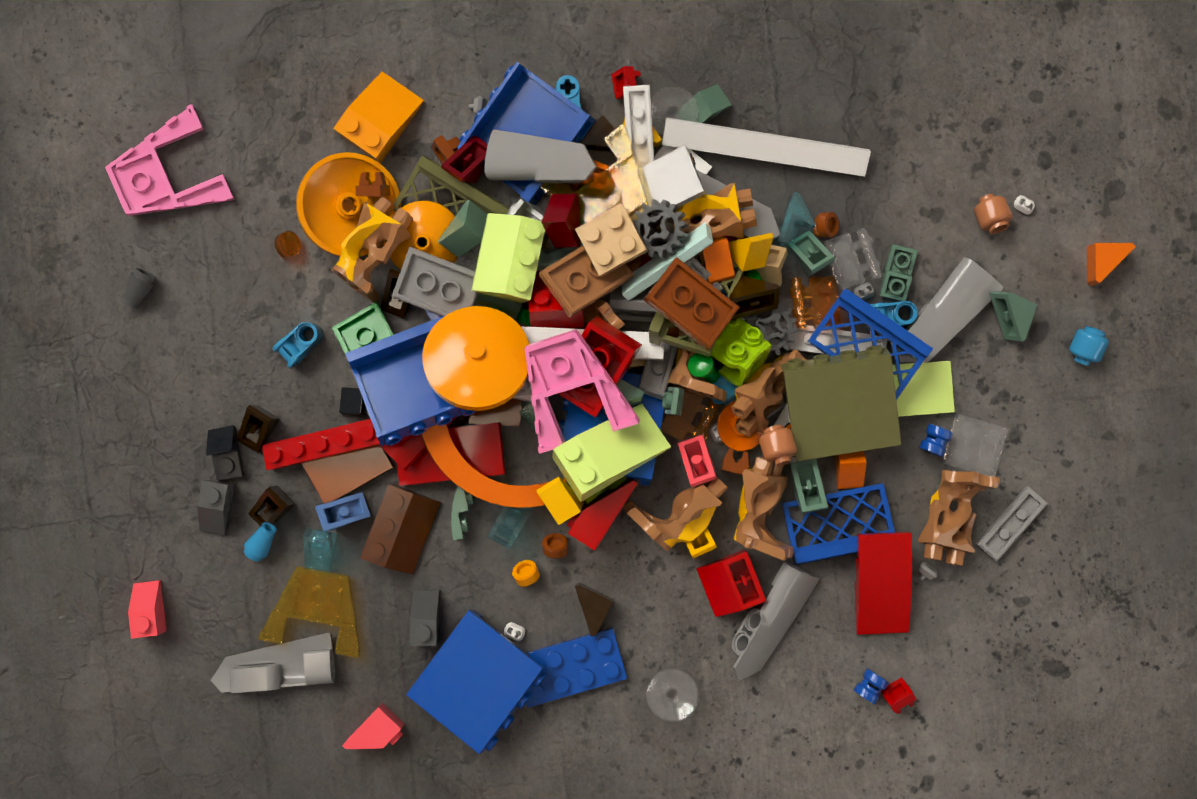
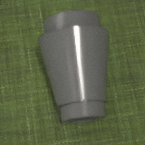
[123,268,156,308]

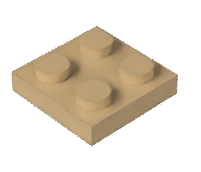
[575,203,648,277]

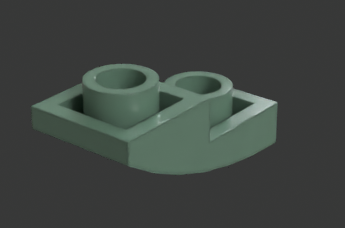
[880,243,918,301]
[662,387,685,416]
[451,486,474,540]

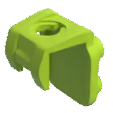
[711,318,771,387]

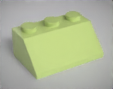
[471,213,545,304]

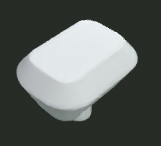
[1014,195,1035,215]
[504,622,525,641]

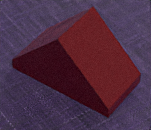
[441,135,488,183]
[541,193,580,247]

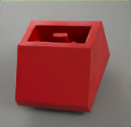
[696,549,766,617]

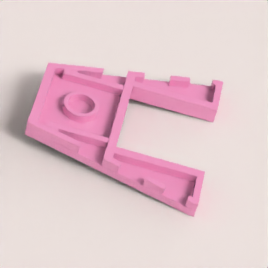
[105,104,235,216]
[525,329,640,454]

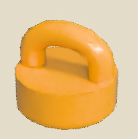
[512,560,540,587]

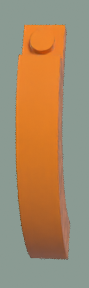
[421,424,566,508]

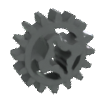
[633,199,689,259]
[743,302,798,357]

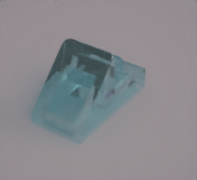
[775,191,816,247]
[487,506,533,549]
[303,528,337,573]

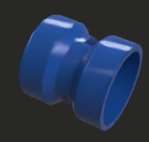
[919,424,953,458]
[853,668,889,705]

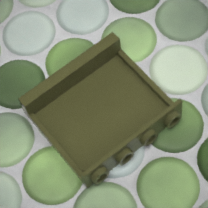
[781,345,901,461]

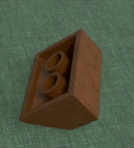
[360,483,441,575]

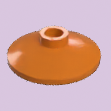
[717,400,763,451]

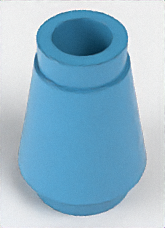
[244,522,277,561]

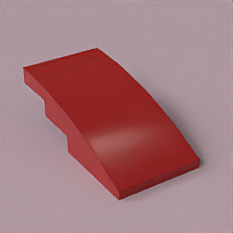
[397,422,506,486]
[854,532,912,635]

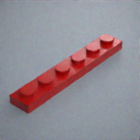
[262,419,411,470]

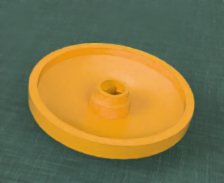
[296,152,402,257]
[422,306,529,411]

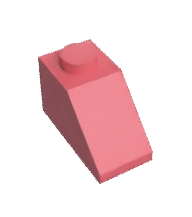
[678,435,717,487]
[128,580,167,639]
[342,703,404,749]

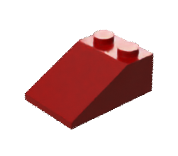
[528,270,584,328]
[558,316,642,418]
[567,479,638,551]

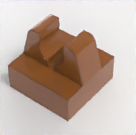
[431,135,460,164]
[356,172,390,196]
[719,448,749,475]

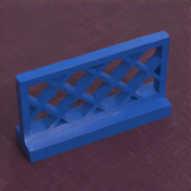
[807,288,933,400]
[781,483,895,565]

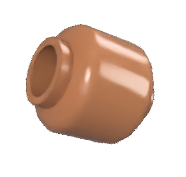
[974,194,1013,234]
[759,425,797,466]

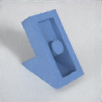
[315,492,371,532]

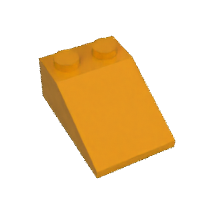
[333,71,425,164]

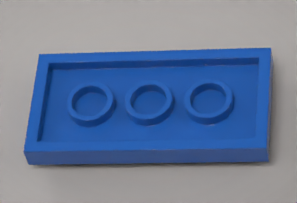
[526,627,627,708]

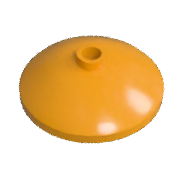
[385,201,459,270]

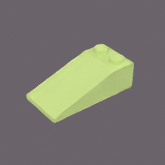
[892,361,955,417]
[552,404,671,502]

